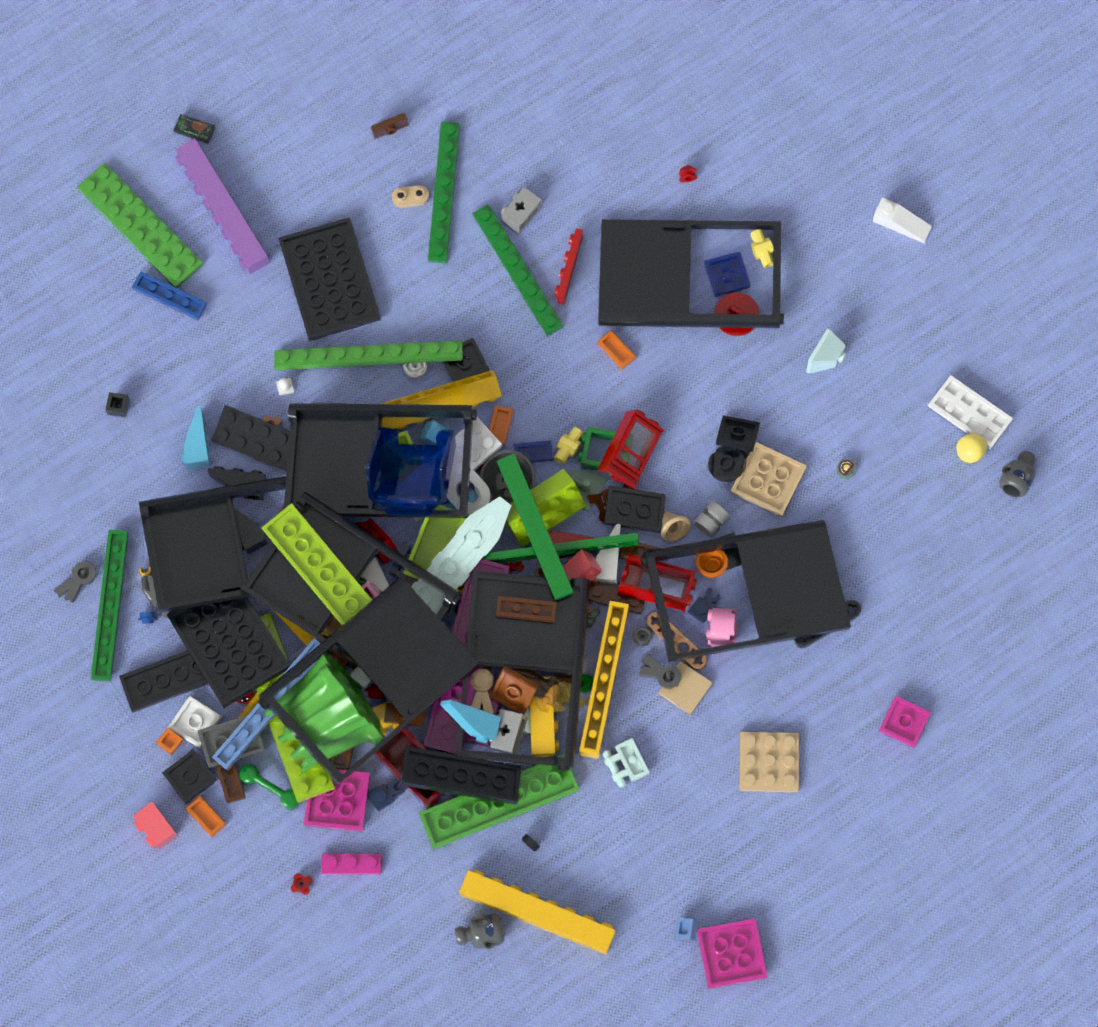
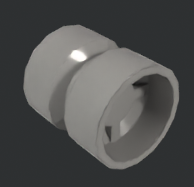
[693,501,730,537]

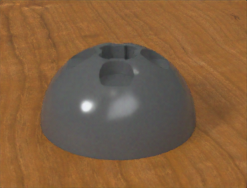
[480,450,536,503]

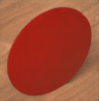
[714,293,759,336]

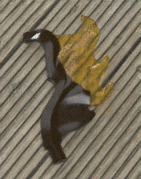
[514,669,590,712]

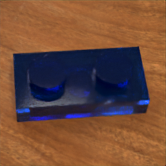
[513,440,553,463]

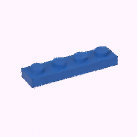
[132,271,207,321]

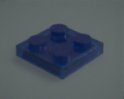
[704,251,751,297]

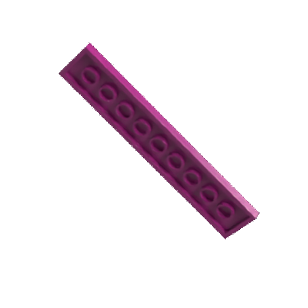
[423,559,510,754]

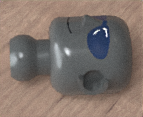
[999,451,1036,497]
[455,914,504,949]

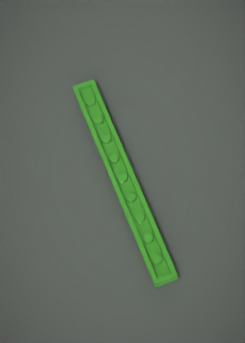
[274,340,463,370]

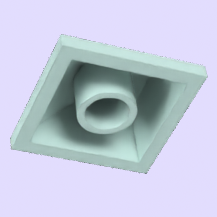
[806,329,847,374]

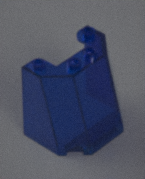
[365,427,456,517]

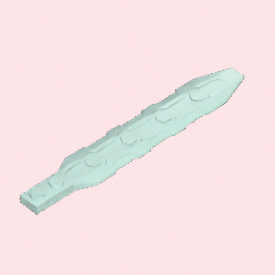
[350,497,511,689]

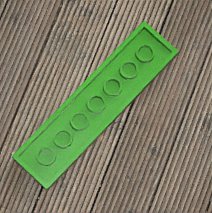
[77,163,204,288]
[419,754,580,850]

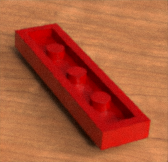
[554,228,583,304]

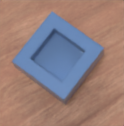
[675,918,698,940]

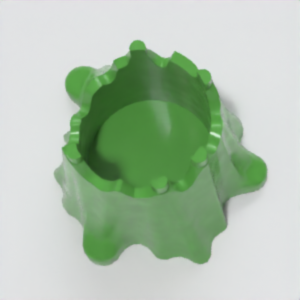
[264,653,385,773]

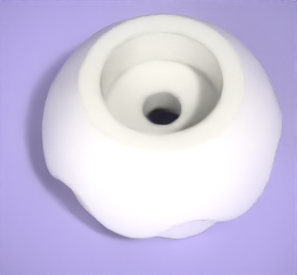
[403,362,427,378]

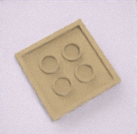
[730,442,807,517]
[739,732,799,792]

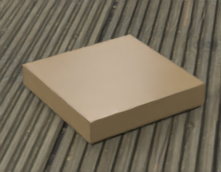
[658,661,713,715]

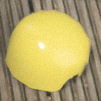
[956,433,988,463]

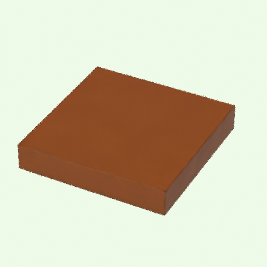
[490,666,539,715]

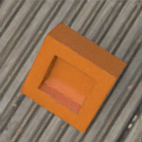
[156,728,184,756]

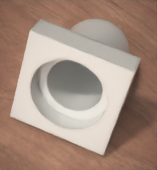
[276,378,295,396]

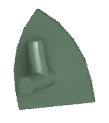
[567,470,608,512]

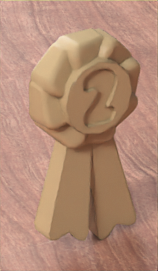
[470,669,494,714]

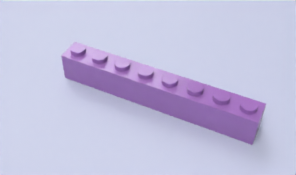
[175,138,269,274]

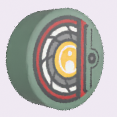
[837,459,856,479]

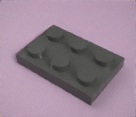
[197,716,265,768]

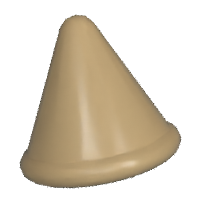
[661,511,691,542]

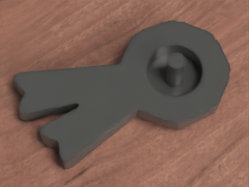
[53,562,96,603]
[639,654,682,690]

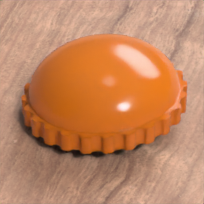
[695,550,729,578]

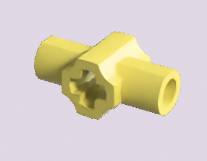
[750,229,773,268]
[554,427,583,465]

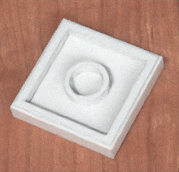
[168,696,222,749]

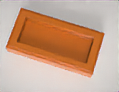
[597,330,636,370]
[489,405,514,447]
[185,796,227,838]

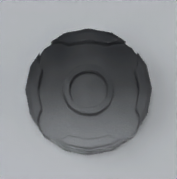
[708,446,746,482]

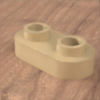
[392,185,429,208]

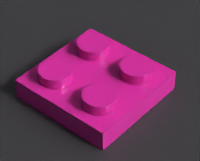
[879,695,931,748]

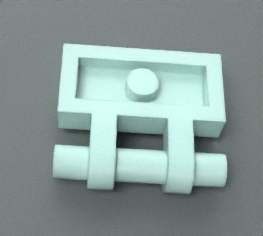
[602,738,650,788]

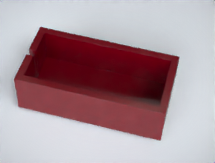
[374,723,445,809]

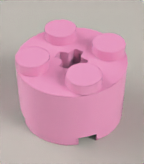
[706,608,738,647]

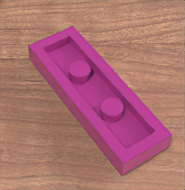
[321,854,382,875]

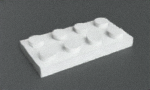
[928,375,1013,450]

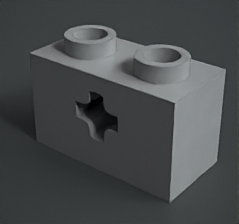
[501,187,542,234]
[490,709,528,755]

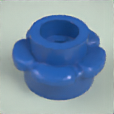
[138,612,157,624]

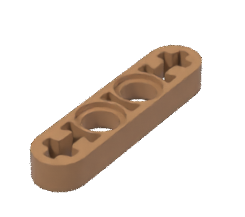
[647,612,707,671]

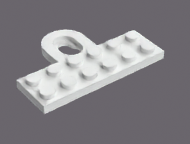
[392,417,503,522]

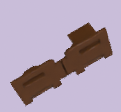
[588,489,608,524]

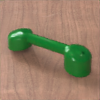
[239,764,300,810]

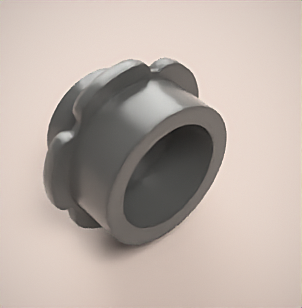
[633,627,652,646]

